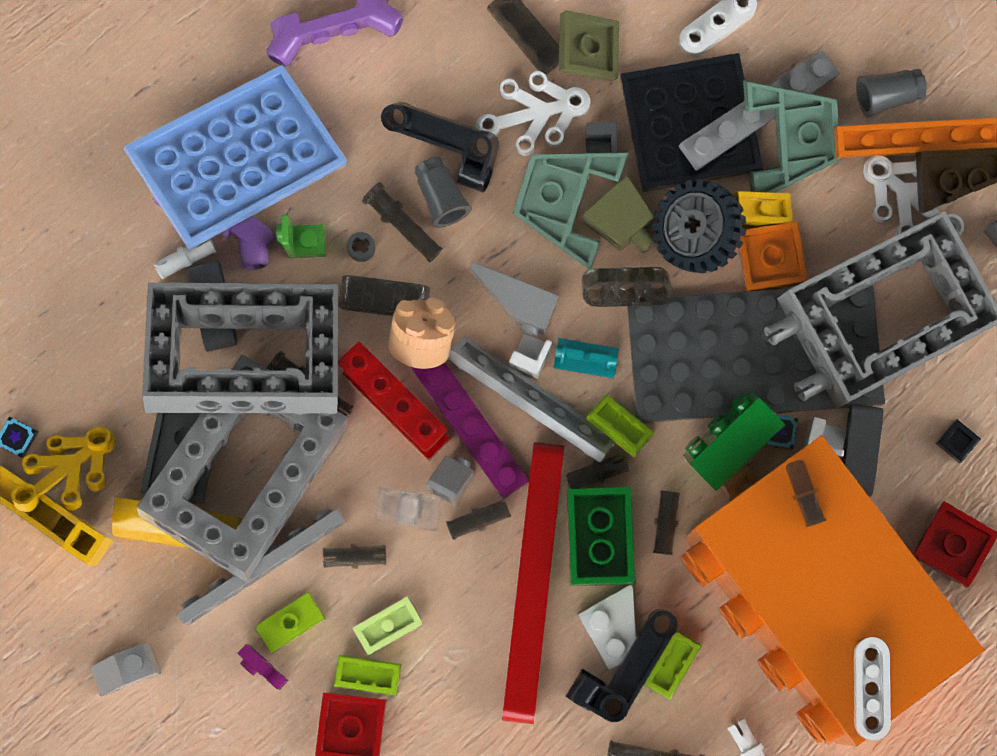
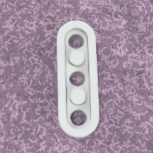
[679,0,757,57]
[854,637,891,740]

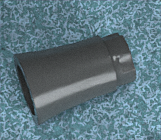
[856,69,927,118]
[415,157,472,228]

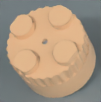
[388,297,455,369]

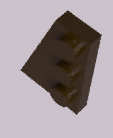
[916,148,997,214]

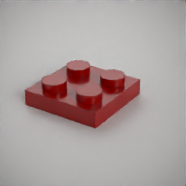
[913,501,997,588]
[315,692,387,756]

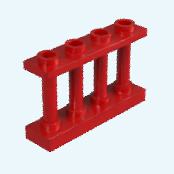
[338,342,451,461]

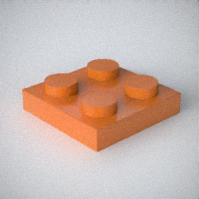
[738,222,808,292]

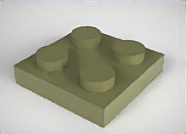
[559,10,619,82]

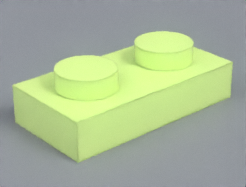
[353,596,423,656]

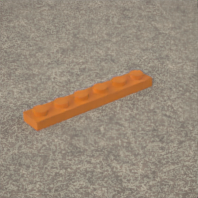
[834,117,997,158]

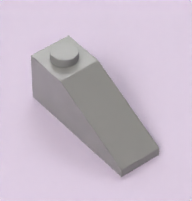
[470,262,559,336]

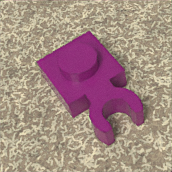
[237,644,289,690]

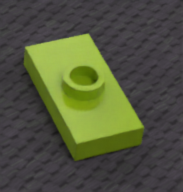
[586,394,655,458]
[255,592,325,654]
[644,631,702,700]
[334,655,402,696]

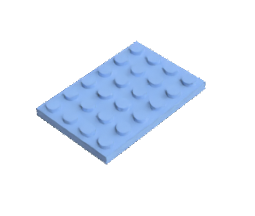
[124,64,347,250]

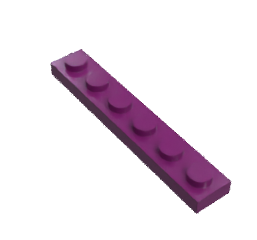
[409,362,529,500]

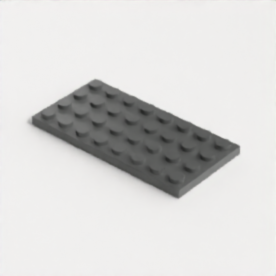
[627,285,885,423]

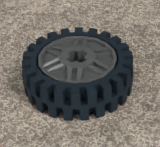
[652,179,746,273]

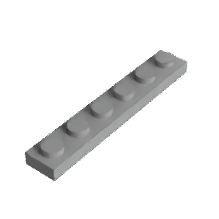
[679,50,839,171]
[448,336,615,463]
[177,509,346,625]

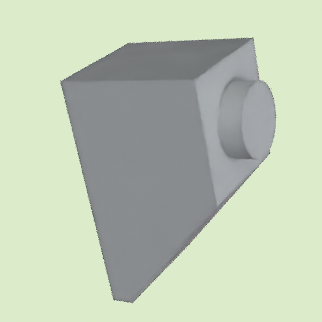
[426,455,474,506]
[91,643,161,697]

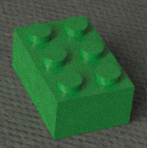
[683,391,785,491]
[567,487,635,587]

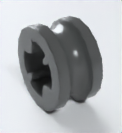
[347,232,375,262]

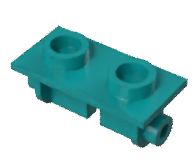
[553,338,619,379]

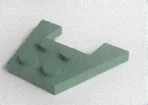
[743,80,841,193]
[513,153,629,270]

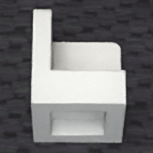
[509,334,553,379]
[803,417,846,459]

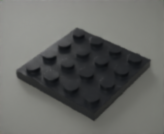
[620,53,763,192]

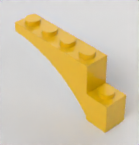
[0,465,113,567]

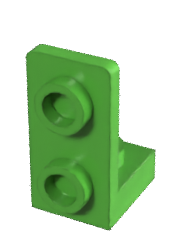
[276,214,326,258]

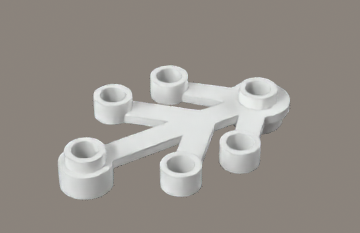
[476,71,590,156]
[863,156,964,236]

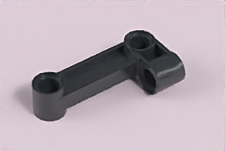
[381,102,499,193]
[566,609,678,722]

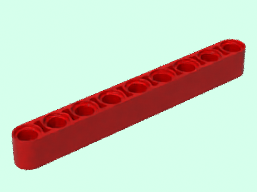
[502,442,565,725]

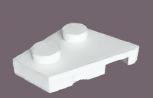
[578,585,636,670]

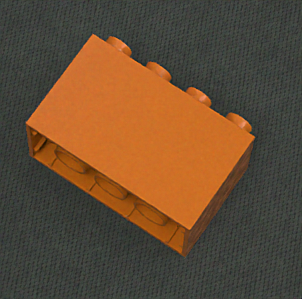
[680,435,985,746]

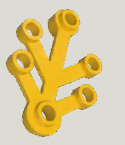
[11,426,116,512]

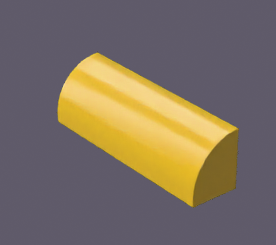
[112,497,243,549]

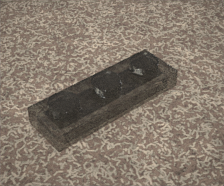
[487,0,559,75]

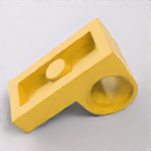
[733,191,793,229]

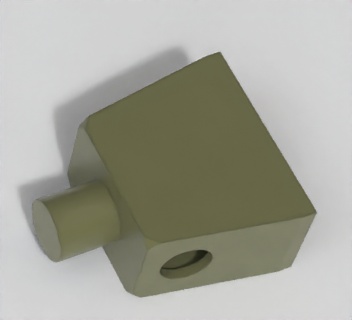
[582,176,655,253]

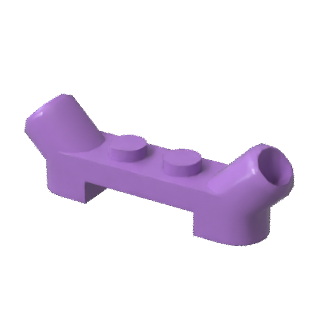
[267,0,403,67]
[152,194,276,270]

